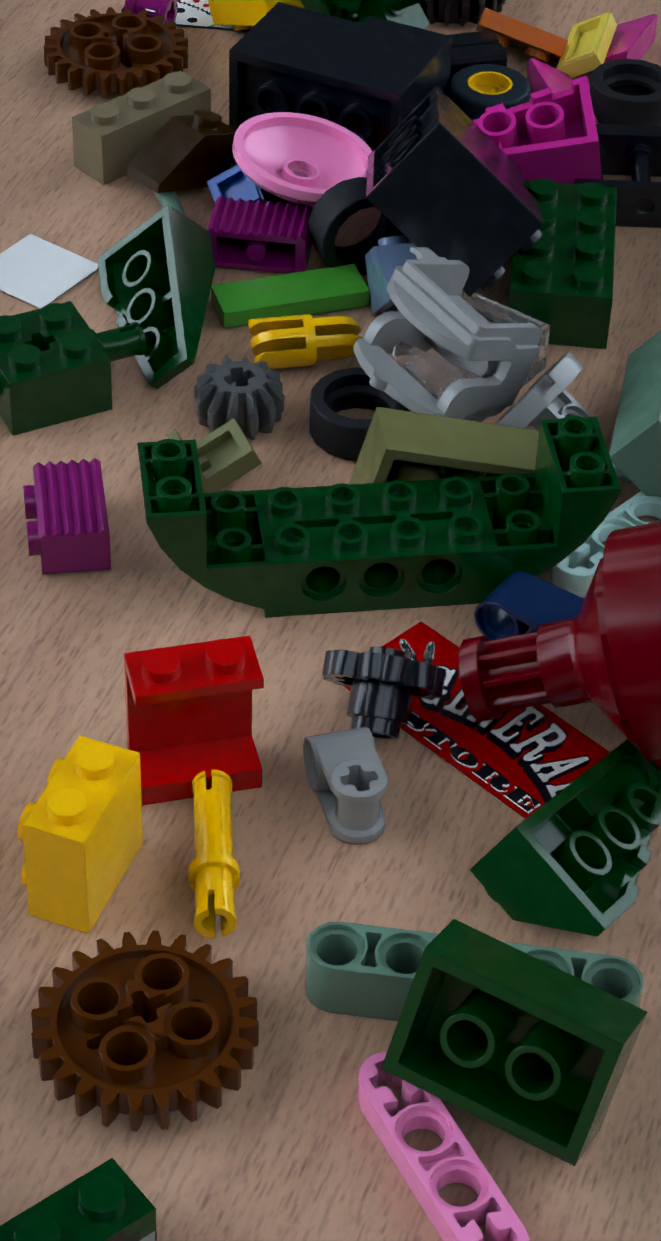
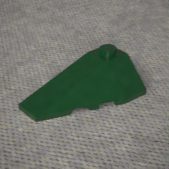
[97,205,215,389]
[469,739,661,937]

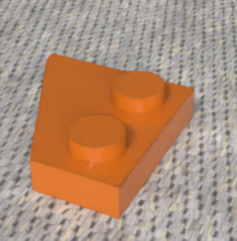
[475,8,568,64]

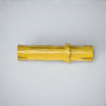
[188,769,240,938]

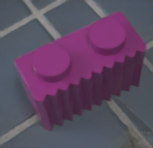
[207,196,313,274]
[23,458,111,575]

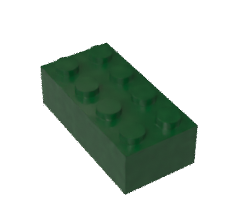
[506,178,617,349]

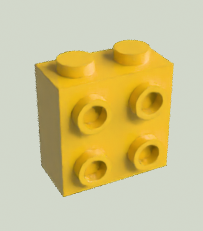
[17,735,143,934]

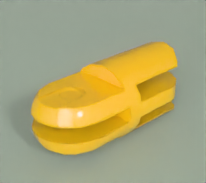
[248,314,362,370]

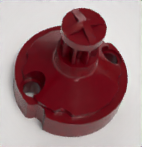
[459,521,661,770]

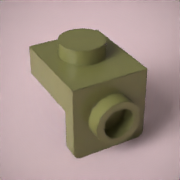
[166,418,262,493]

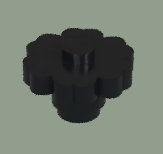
[322,647,446,739]

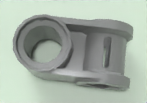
[303,727,388,844]

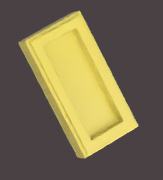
[556,12,617,78]

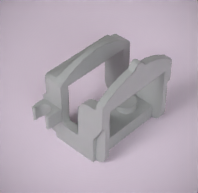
[353,247,541,419]

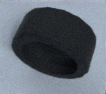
[590,59,661,126]
[308,177,405,276]
[309,367,410,461]

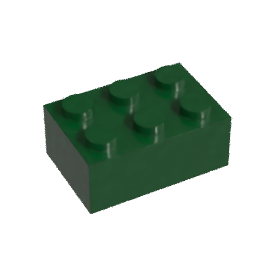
[381,919,647,1166]

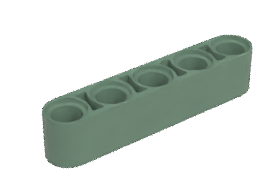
[305,922,644,1021]

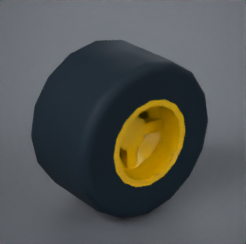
[448,64,531,120]

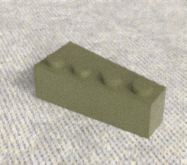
[349,407,539,485]

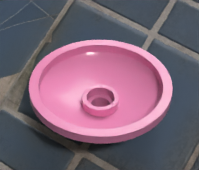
[232,112,372,205]

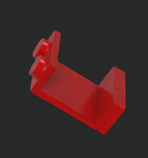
[124,636,264,806]

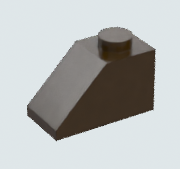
[126,109,236,193]

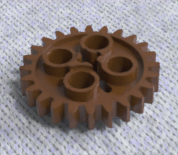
[44,7,188,98]
[31,930,259,1131]

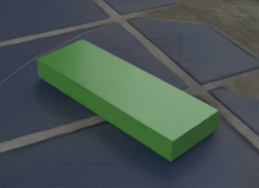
[211,264,370,328]

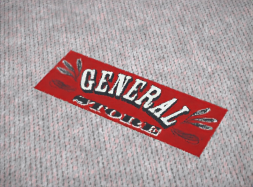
[341,621,610,819]

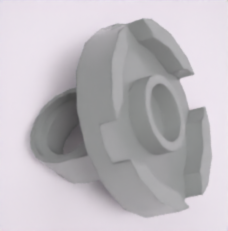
[495,352,591,431]

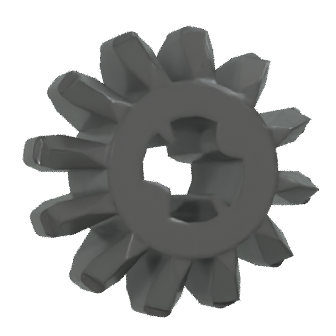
[194,356,285,440]

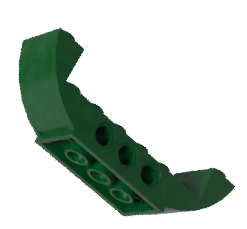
[137,416,621,618]

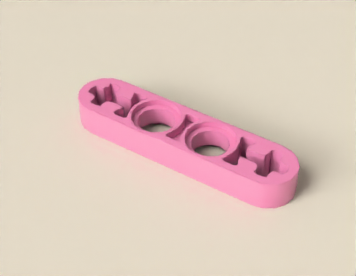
[357,1051,530,1241]

